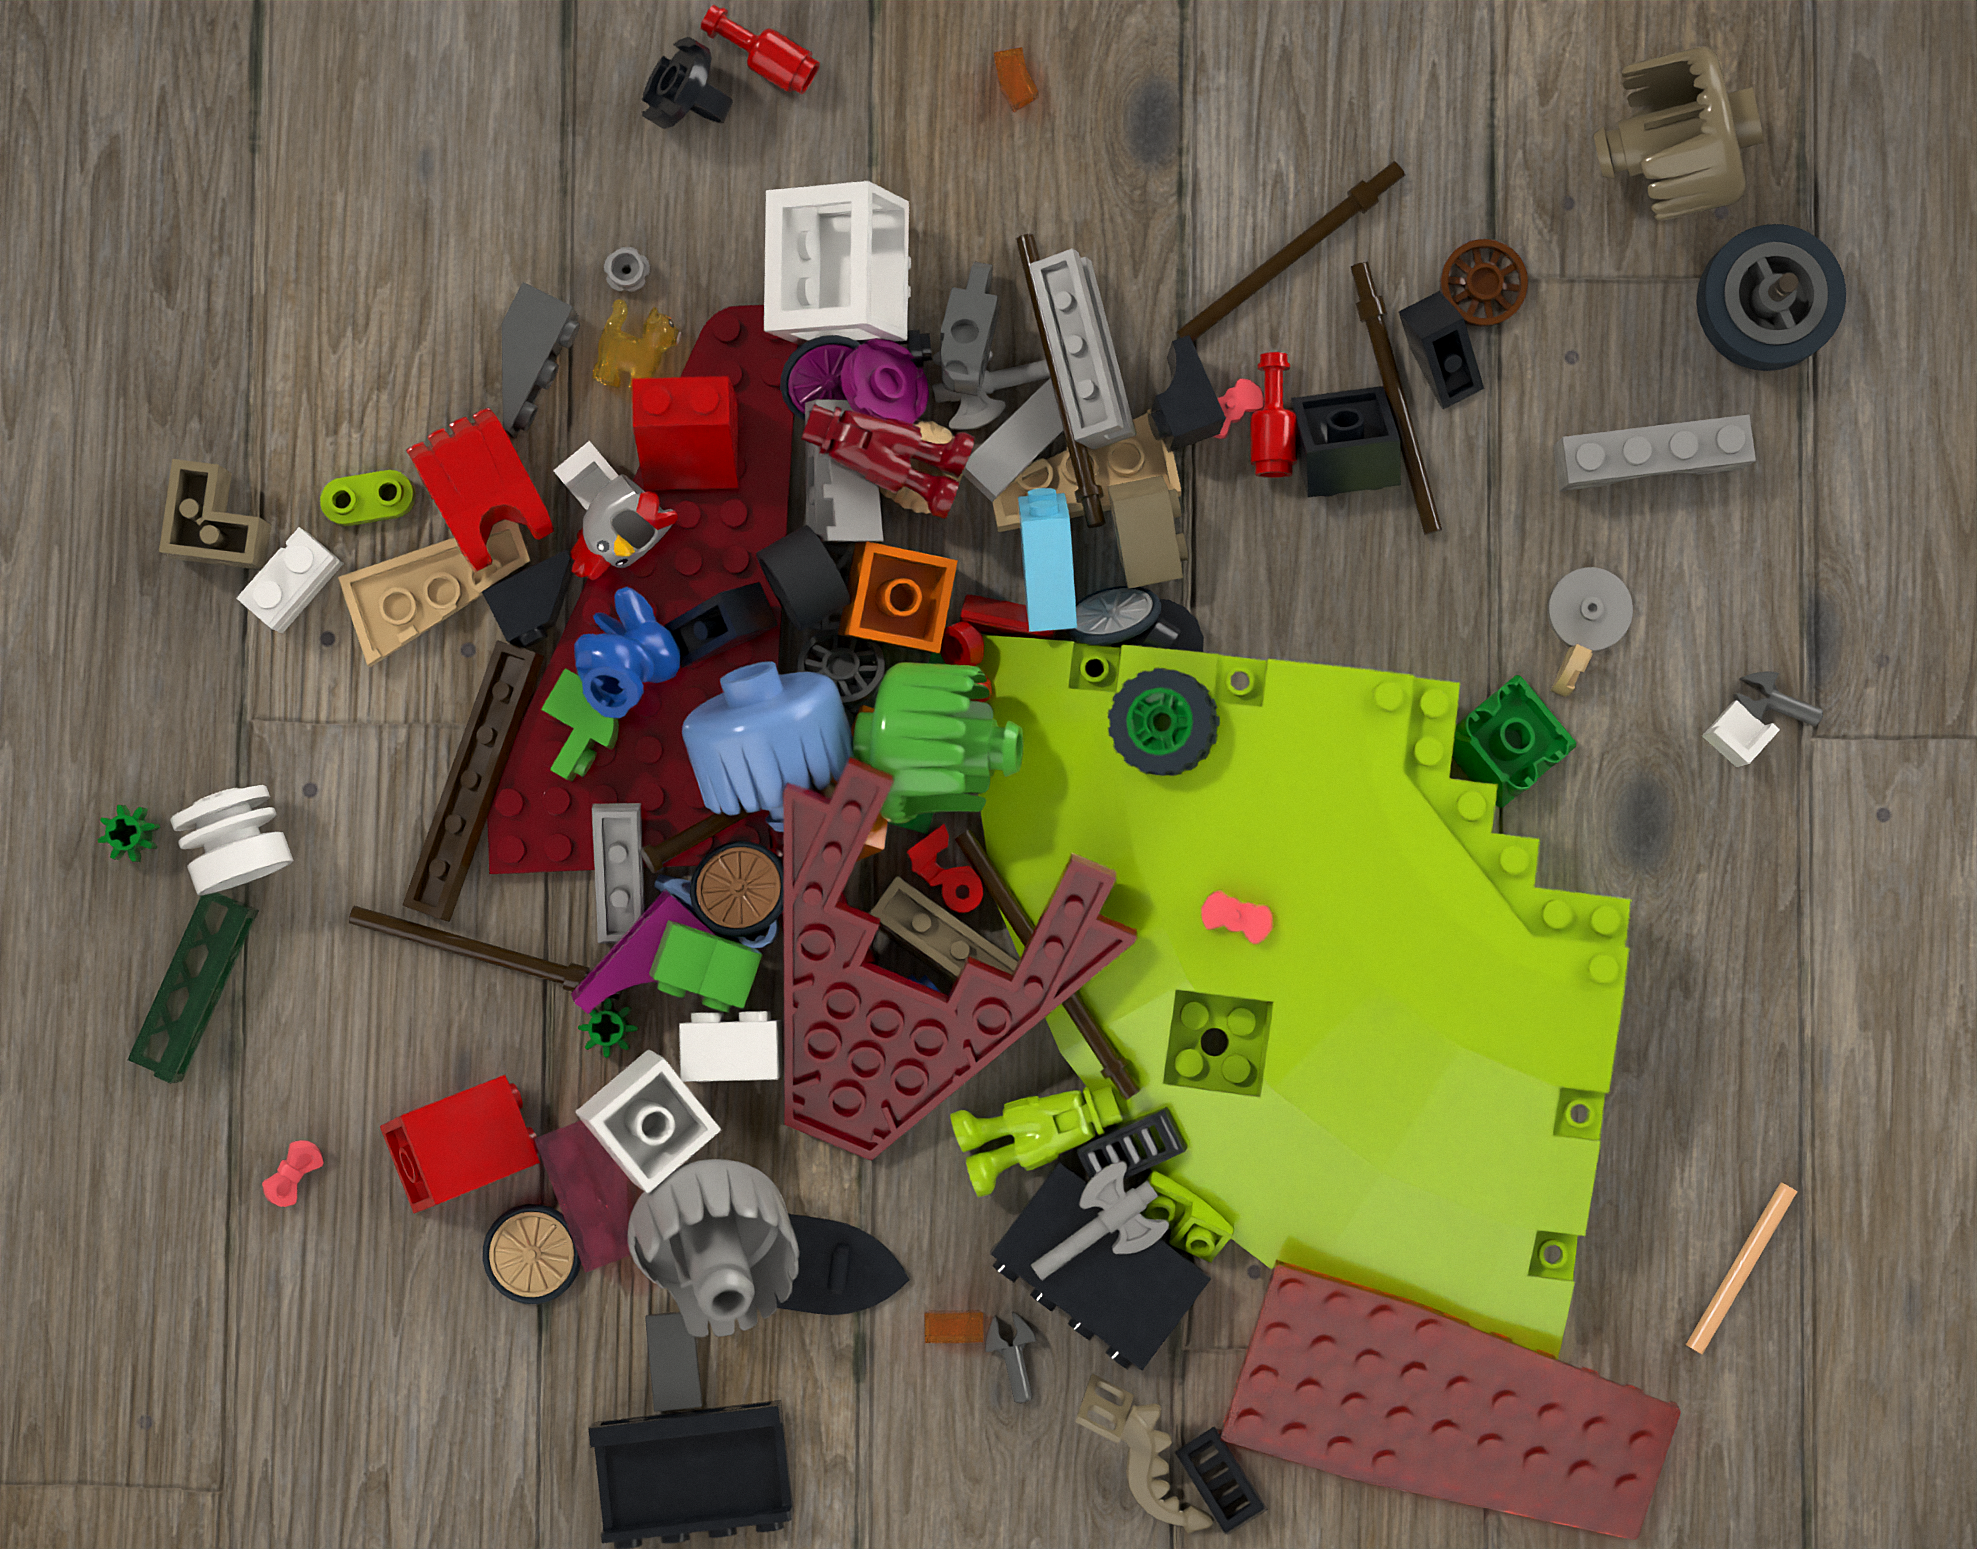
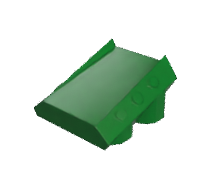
[1452,675,1576,808]

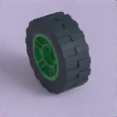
[1108,668,1219,776]

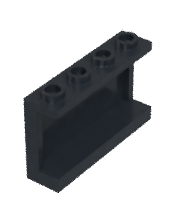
[990,1160,1211,1370]
[588,1400,794,1549]

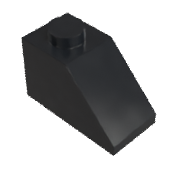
[1398,291,1484,409]
[482,550,575,648]
[664,582,778,669]

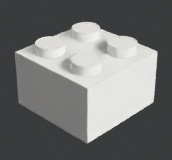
[680,1011,783,1082]
[575,1049,721,1194]

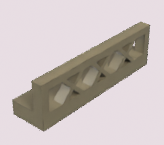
[869,876,1018,984]

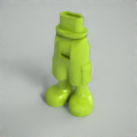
[950,1085,1123,1197]

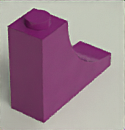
[571,889,720,1014]

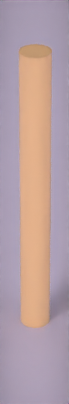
[1686,1182,1797,1355]

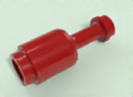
[700,5,820,95]
[1251,352,1297,478]

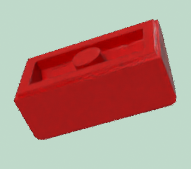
[960,594,1054,640]

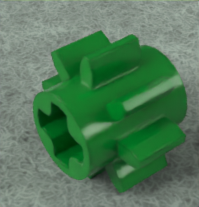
[97,805,160,862]
[578,998,639,1058]

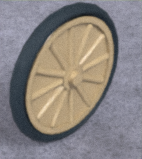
[482,1204,582,1304]

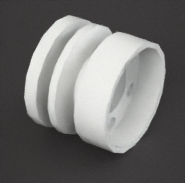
[170,785,293,895]

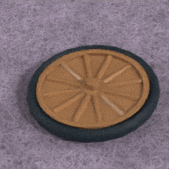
[690,841,784,937]

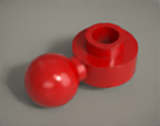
[940,621,992,703]

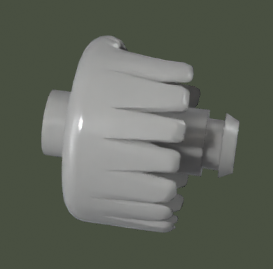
[628,1159,799,1337]

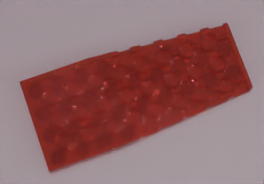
[1220,1260,1681,1540]

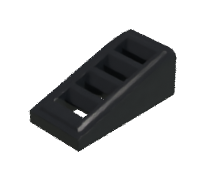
[1077,1107,1187,1180]
[1175,1426,1268,1535]

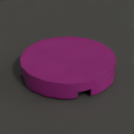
[841,338,929,424]

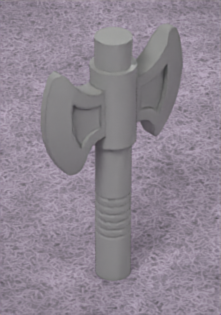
[932,351,1050,431]
[1031,1161,1169,1280]

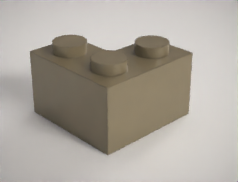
[159,459,271,570]

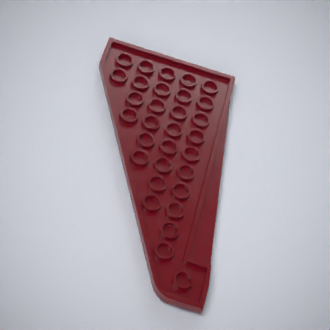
[487,305,798,875]

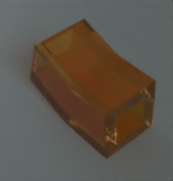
[993,47,1039,113]
[925,1309,983,1343]

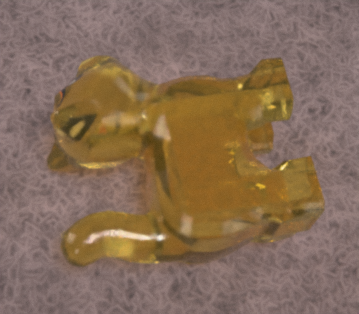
[592,299,681,391]

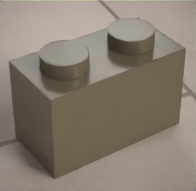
[1107,475,1188,589]

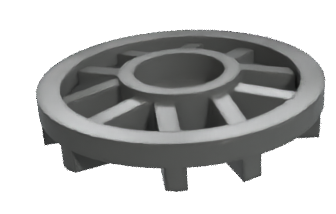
[797,628,885,709]

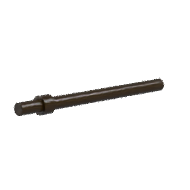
[1175,161,1405,342]
[1350,262,1442,535]
[349,905,623,1000]

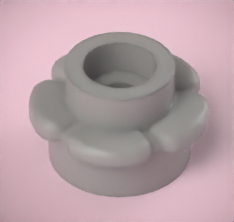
[604,247,650,292]

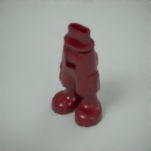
[801,404,975,519]

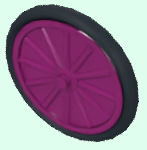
[780,335,861,421]

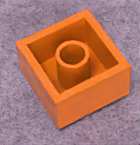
[838,541,958,653]

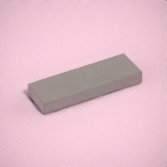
[962,378,1064,502]
[592,803,645,944]

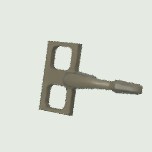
[1075,1373,1214,1533]

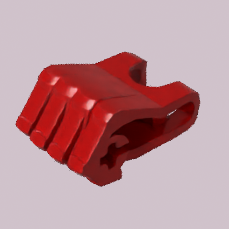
[406,407,555,572]

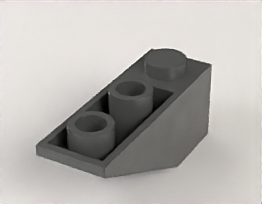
[502,282,580,439]

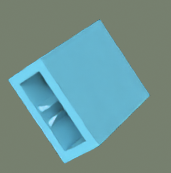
[1018,488,1077,632]

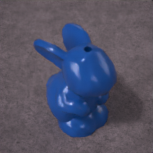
[574,587,680,718]

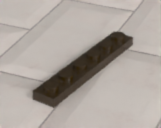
[402,640,544,922]

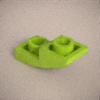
[1140,1170,1234,1263]

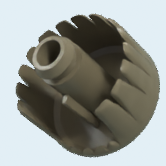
[1593,46,1764,221]

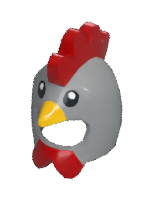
[570,474,678,580]

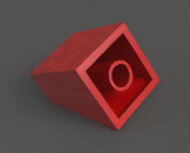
[632,376,739,491]
[380,1075,540,1214]

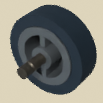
[1696,224,1846,371]

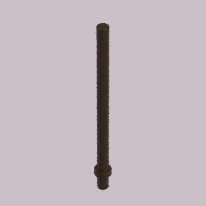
[1016,234,1106,528]
[955,829,1141,1101]

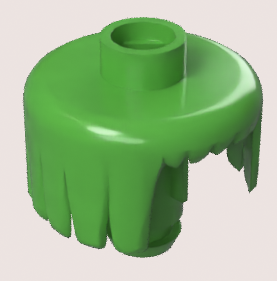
[853,662,1023,824]

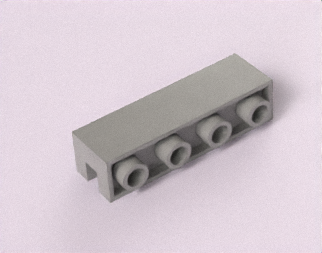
[1030,248,1136,450]

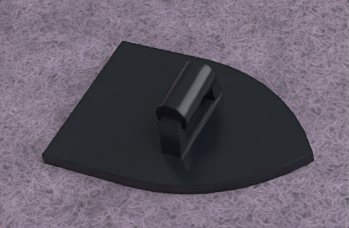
[775,1213,910,1315]

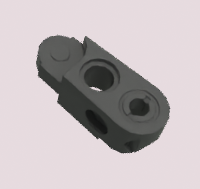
[940,261,1001,397]

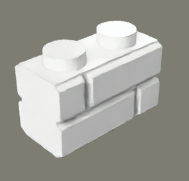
[237,527,344,633]

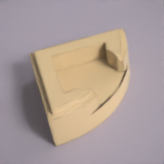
[1550,644,1593,697]

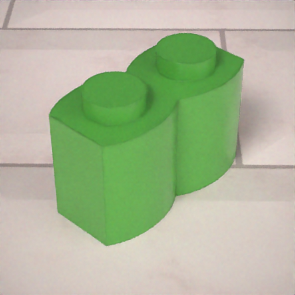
[649,920,763,1012]

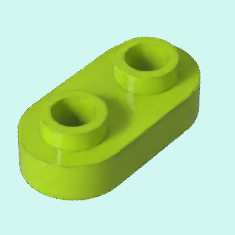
[320,470,416,526]

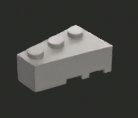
[805,400,883,543]

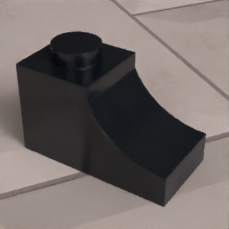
[1148,335,1226,453]

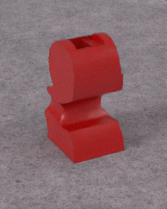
[907,824,983,913]

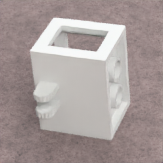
[764,181,911,345]

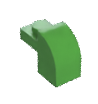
[541,669,619,782]

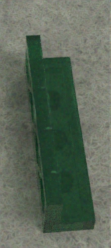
[127,892,259,1084]

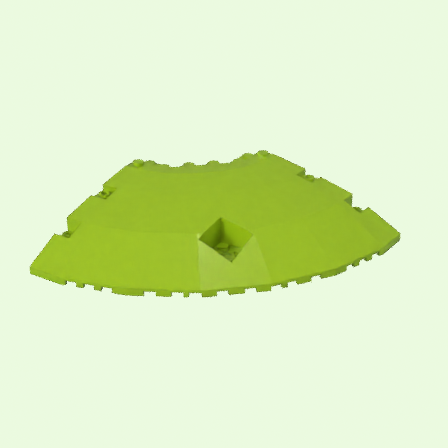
[976,635,1631,1372]

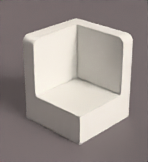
[553,441,619,510]
[1702,700,1780,767]

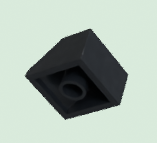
[1291,386,1401,498]

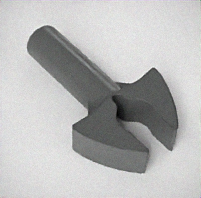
[1733,672,1823,726]
[985,1311,1036,1403]

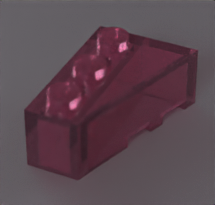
[534,1120,634,1273]

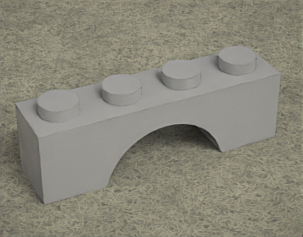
[1553,414,1756,491]

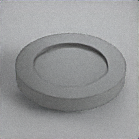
[1547,567,1633,652]

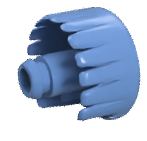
[682,662,855,832]

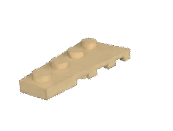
[992,409,1181,532]
[338,520,533,667]

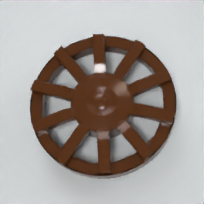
[1440,239,1528,327]

